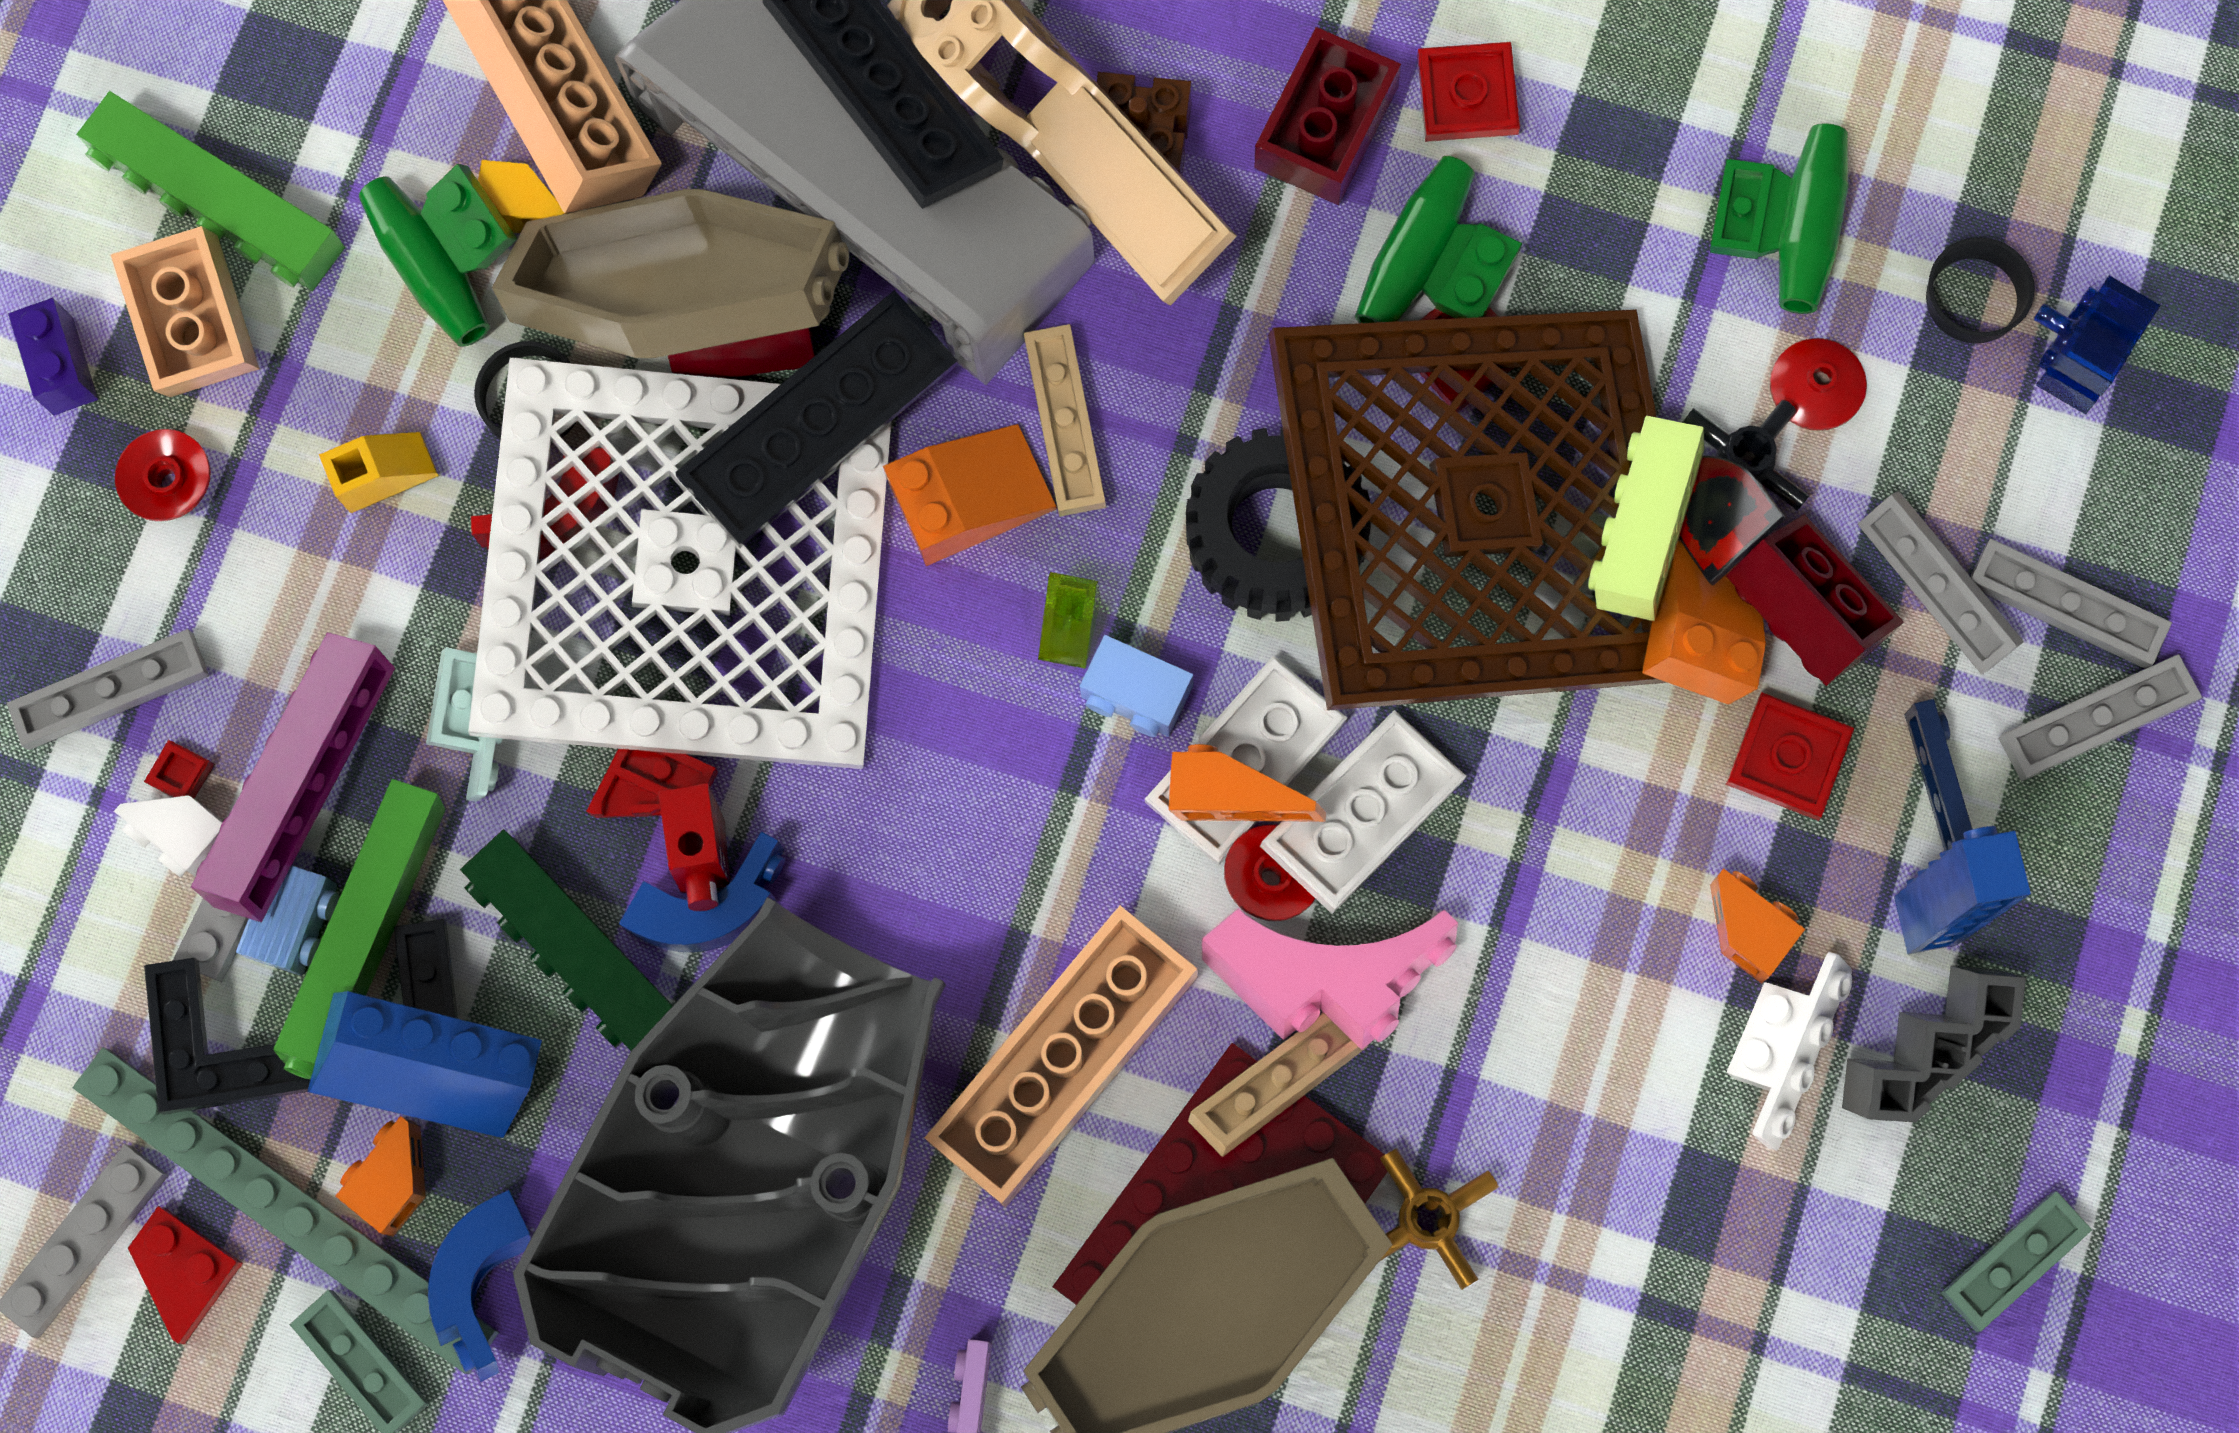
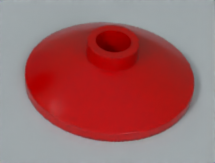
[1770,338,1867,431]
[115,429,211,521]
[1224,825,1316,921]

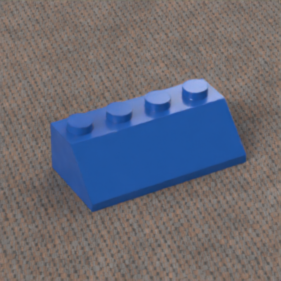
[307,991,542,1138]

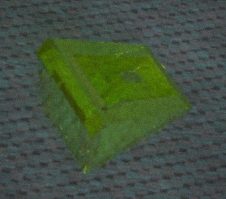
[1038,572,1101,669]

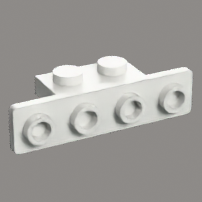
[1726,952,1852,1151]

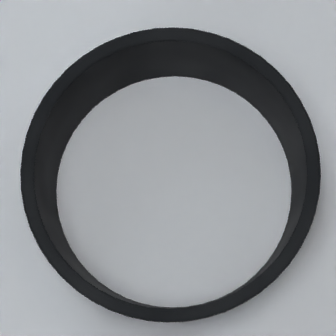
[1926,237,2035,343]

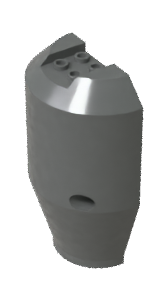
[513,897,946,1433]

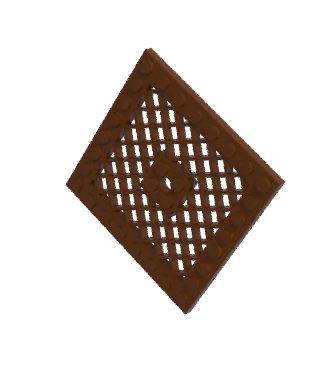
[1268,309,1680,711]

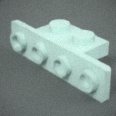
[426,647,503,802]

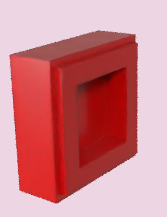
[144,740,215,799]

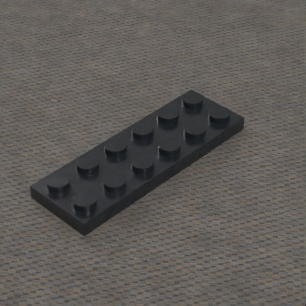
[762,0,1004,209]
[675,290,958,548]

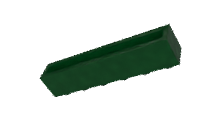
[460,829,673,1051]

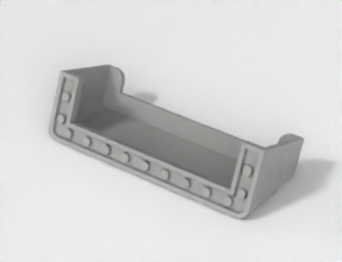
[615,0,1095,385]

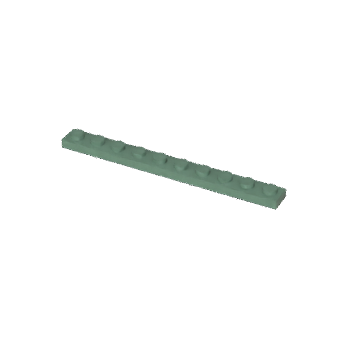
[72,1047,499,1374]

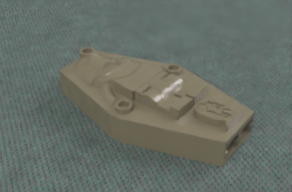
[492,189,849,358]
[1021,1158,1393,1433]

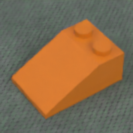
[883,424,1057,566]
[1642,541,1766,705]

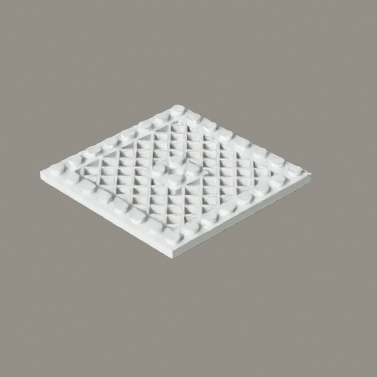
[468,358,891,769]

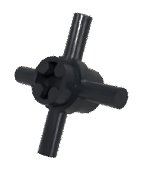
[1682,400,1809,511]

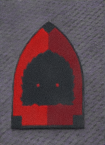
[1679,456,1786,586]

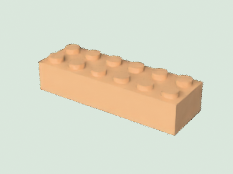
[443,0,662,214]
[924,905,1198,1208]

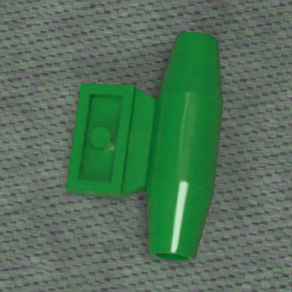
[1710,123,1849,314]
[1355,156,1522,323]
[359,164,517,347]

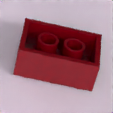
[1254,27,1401,205]
[1726,514,1904,686]

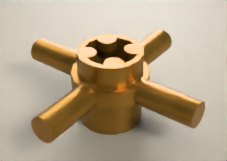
[1379,1148,1499,1290]

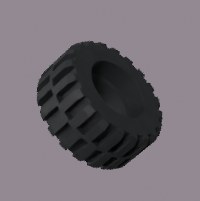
[1186,427,1371,622]

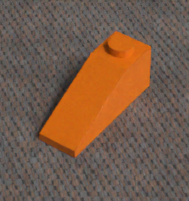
[1168,744,1326,822]

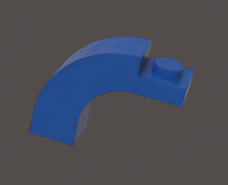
[619,832,785,952]
[428,1190,531,1382]

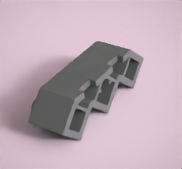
[1842,966,2026,1122]

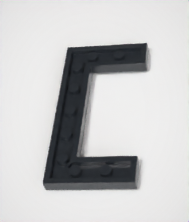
[144,919,458,1115]

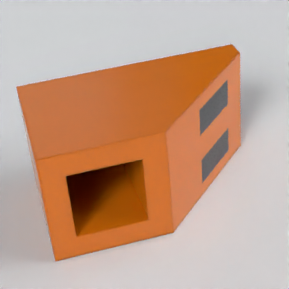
[1710,868,1805,984]
[335,1116,426,1237]

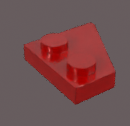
[586,749,718,818]
[128,1206,243,1345]

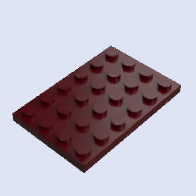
[1052,1043,1388,1305]

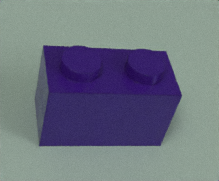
[8,297,98,416]

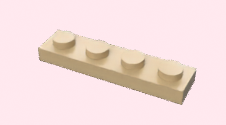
[1024,324,1106,517]
[1188,1013,1369,1157]

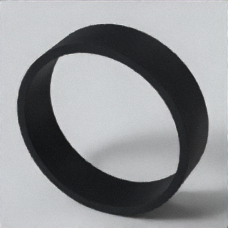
[474,341,576,444]

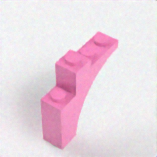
[1202,908,1458,1050]

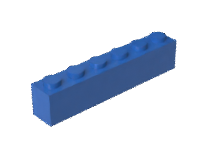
[1894,826,2031,954]

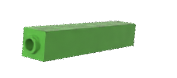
[273,779,446,1079]

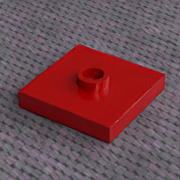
[1417,42,1520,142]
[1725,692,1854,821]

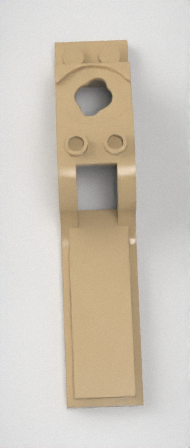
[887,0,1237,306]

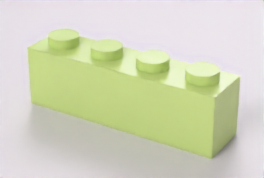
[1589,416,1704,621]

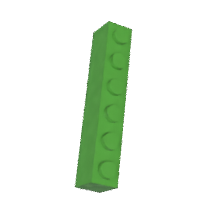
[76,91,345,292]

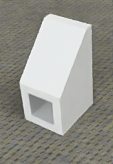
[114,796,223,877]

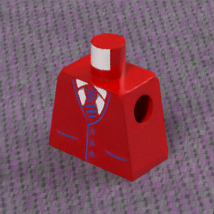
[658,783,730,911]

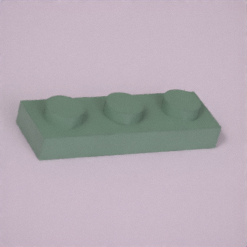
[1941,1191,2092,1332]
[289,1290,430,1433]

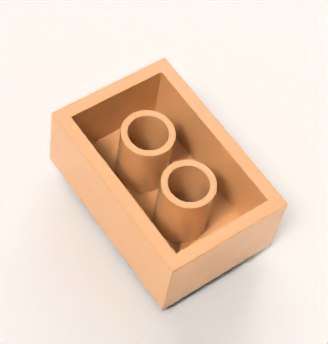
[111,226,260,397]

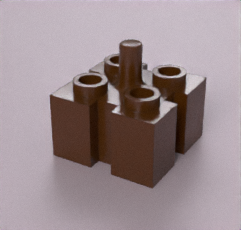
[1096,72,1192,176]

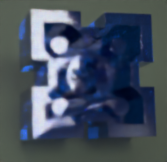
[2033,275,2160,415]

